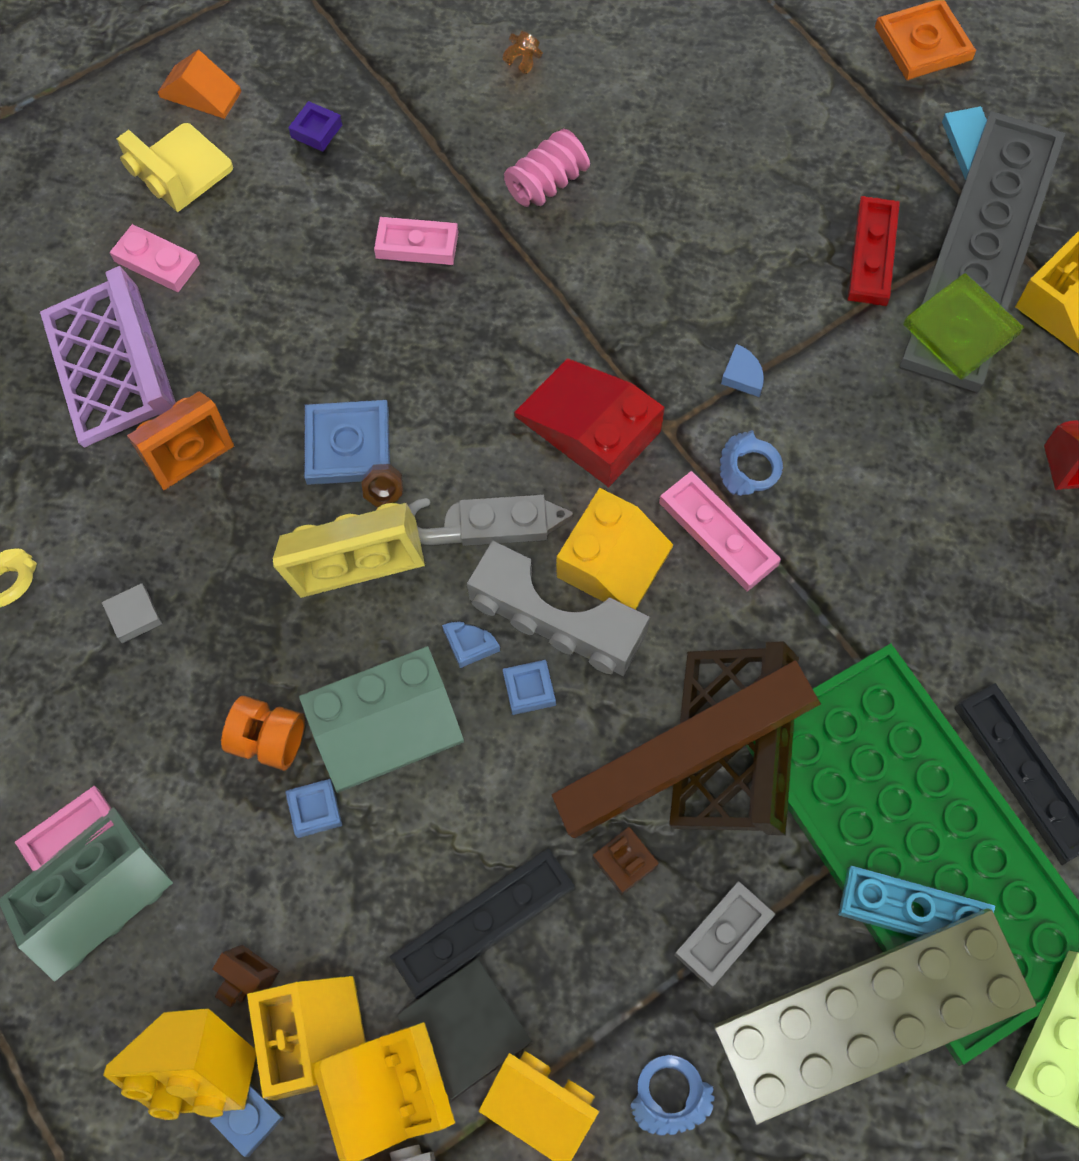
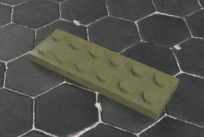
[714,908,1037,1124]

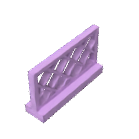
[40,266,176,447]

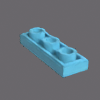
[838,866,995,938]

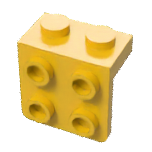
[314,1022,455,1161]

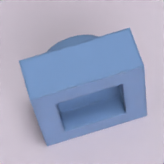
[210,1083,284,1157]

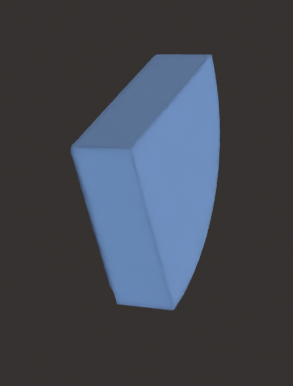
[721,344,764,397]
[442,622,500,668]

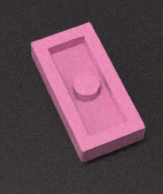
[374,217,458,265]
[110,224,200,292]

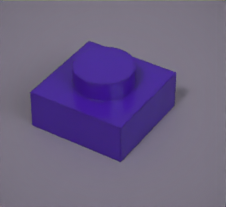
[288,101,342,152]

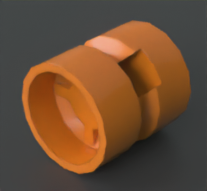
[221,695,305,771]

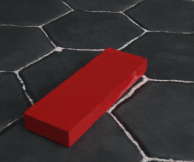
[847,196,900,306]

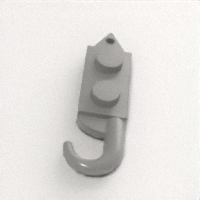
[408,495,573,546]

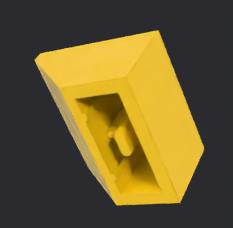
[1015,231,1079,354]
[247,976,366,1101]
[103,1009,256,1120]
[478,1051,599,1161]

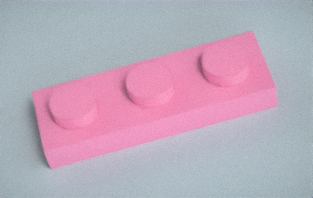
[659,471,781,592]

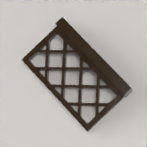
[669,641,799,836]

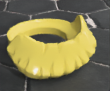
[0,548,37,607]

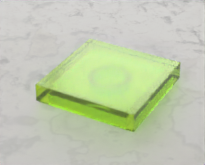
[903,273,1024,380]

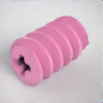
[504,128,590,207]

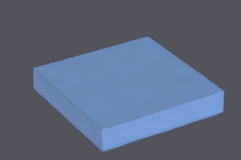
[305,400,390,485]

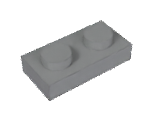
[675,881,775,989]

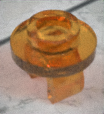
[503,31,543,74]

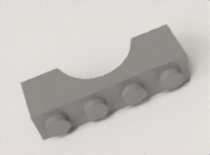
[467,540,650,676]

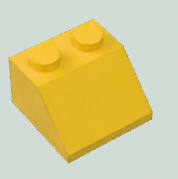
[556,488,673,610]

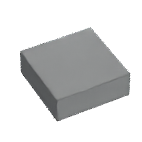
[102,583,162,643]

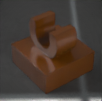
[592,827,659,896]
[212,945,280,1008]

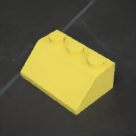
[273,503,425,598]

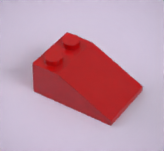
[514,358,665,488]

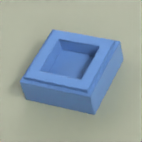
[503,660,556,715]
[285,779,342,838]

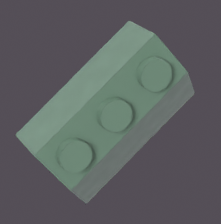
[299,646,464,793]
[0,807,173,982]

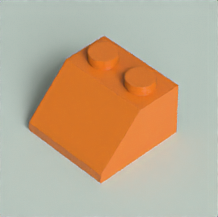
[127,391,234,490]

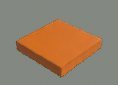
[875,0,976,80]

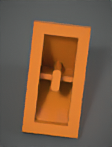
[158,49,241,119]

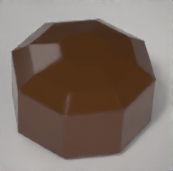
[362,464,403,507]

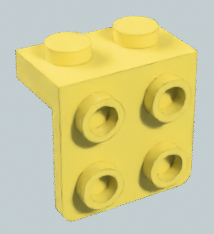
[116,123,233,212]

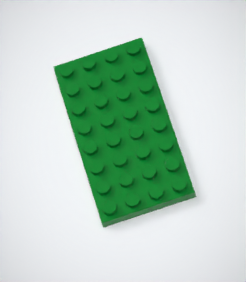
[745,643,1079,1066]

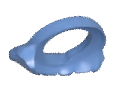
[720,430,783,496]
[631,1055,714,1135]

